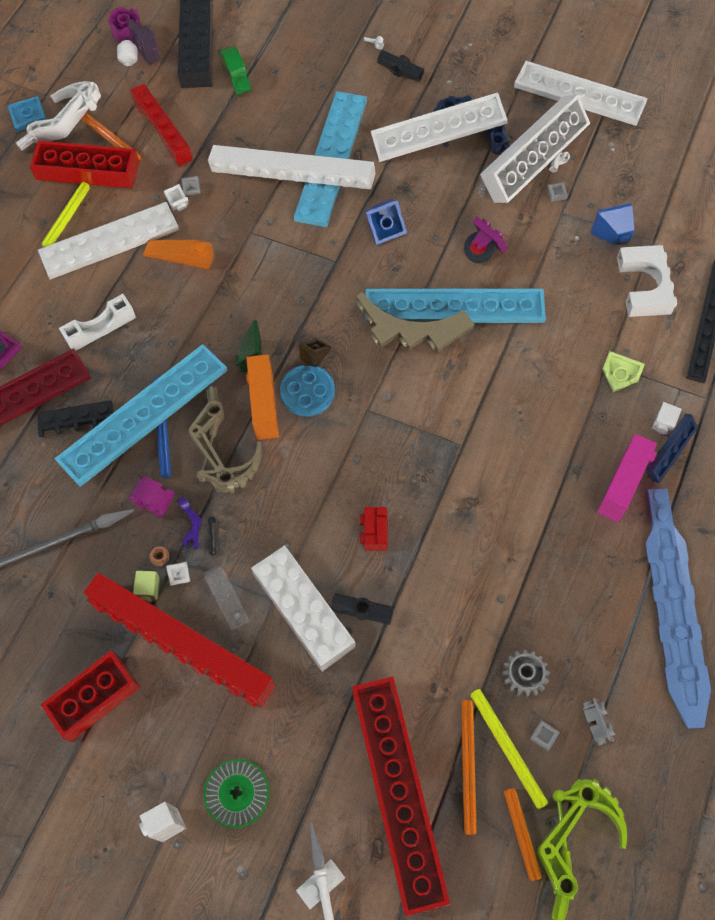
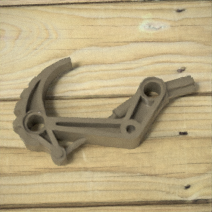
[189,386,262,494]

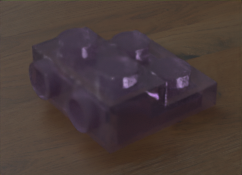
[127,19,160,65]

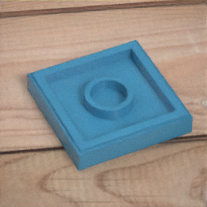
[7,96,47,132]

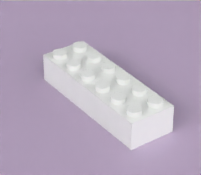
[251,545,356,672]

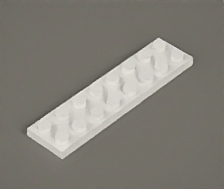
[514,61,648,126]
[371,93,507,162]
[38,202,179,280]

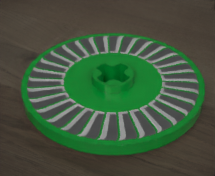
[204,759,270,828]

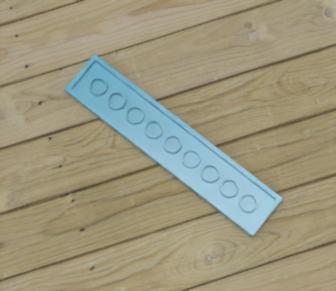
[294,91,367,227]
[365,289,546,323]
[55,344,227,487]

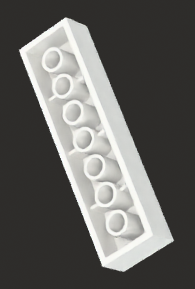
[480,94,590,203]

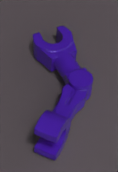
[177,496,202,550]

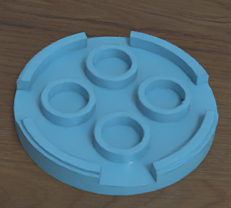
[279,365,335,416]

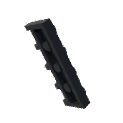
[37,400,114,438]

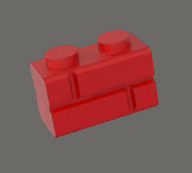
[360,507,388,551]

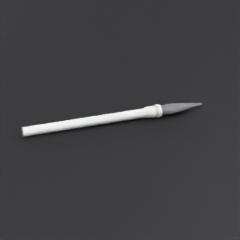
[310,822,334,920]

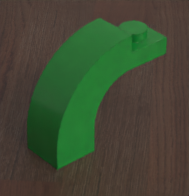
[218,45,252,95]

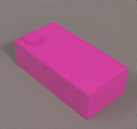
[597,434,657,523]

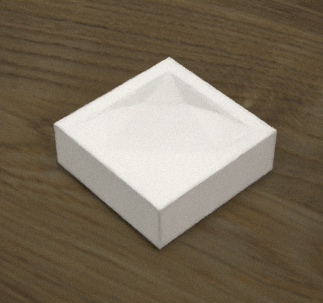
[166,562,191,586]

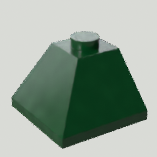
[235,320,262,372]

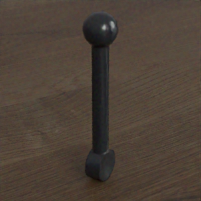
[208,517,217,556]

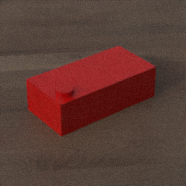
[40,650,141,742]

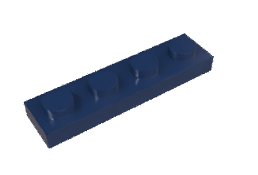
[647,414,698,483]

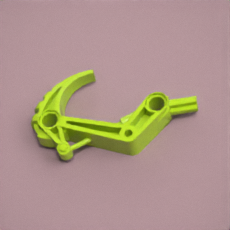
[537,779,627,920]

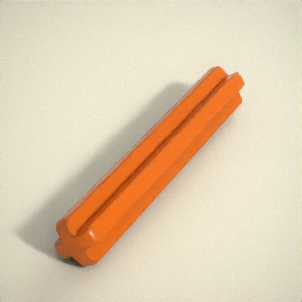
[504,788,542,881]

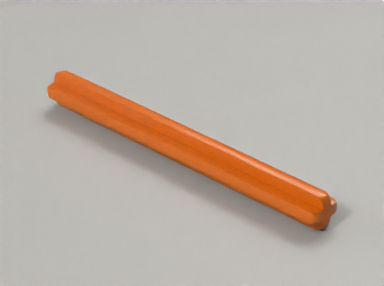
[81,112,142,161]
[461,700,477,835]

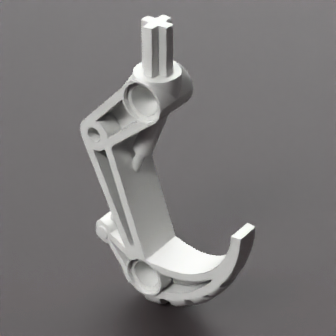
[16,81,101,151]

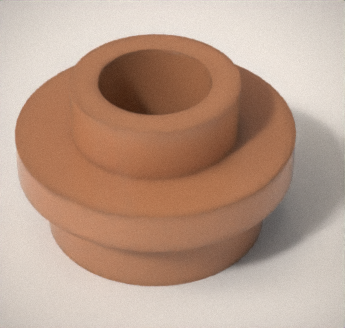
[149,547,170,566]

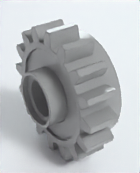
[502,650,550,698]

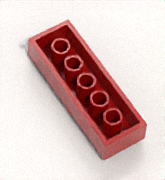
[30,141,140,189]

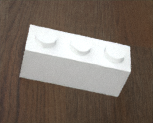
[139,802,187,842]

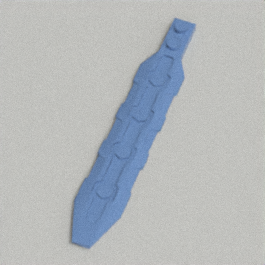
[645,489,711,729]

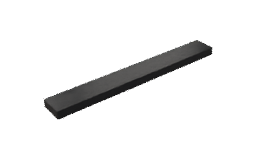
[686,260,715,383]

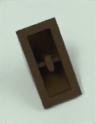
[299,338,331,367]

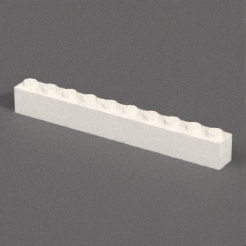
[208,145,376,189]

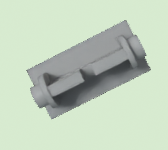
[582,698,616,746]

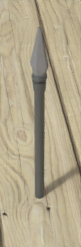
[0,509,134,567]

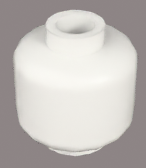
[117,40,138,66]

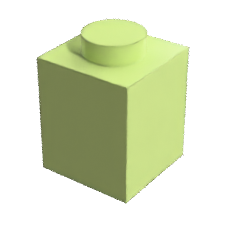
[133,571,160,603]

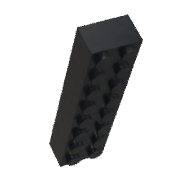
[178,0,213,88]

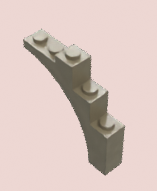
[356,292,475,353]

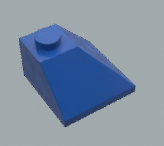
[365,199,407,245]
[591,203,634,245]

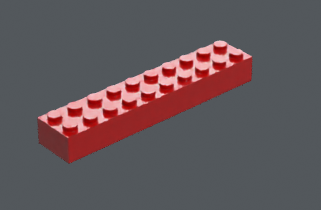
[83,572,275,708]
[352,676,451,916]

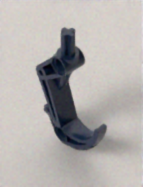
[433,95,510,155]

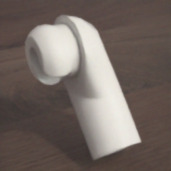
[549,152,570,173]

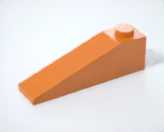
[143,240,214,269]

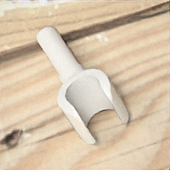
[364,36,384,50]

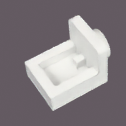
[164,184,189,211]

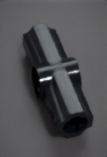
[377,50,424,82]
[331,593,394,625]

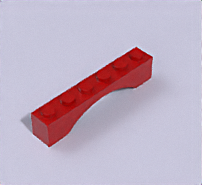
[130,84,193,167]

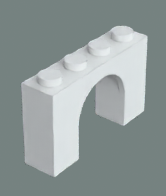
[617,245,677,317]

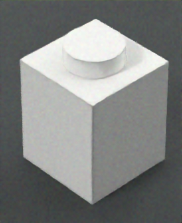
[652,402,682,436]

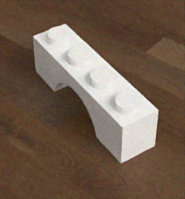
[59,294,136,351]

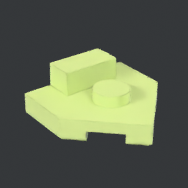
[602,351,645,392]

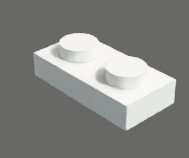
[296,859,345,910]

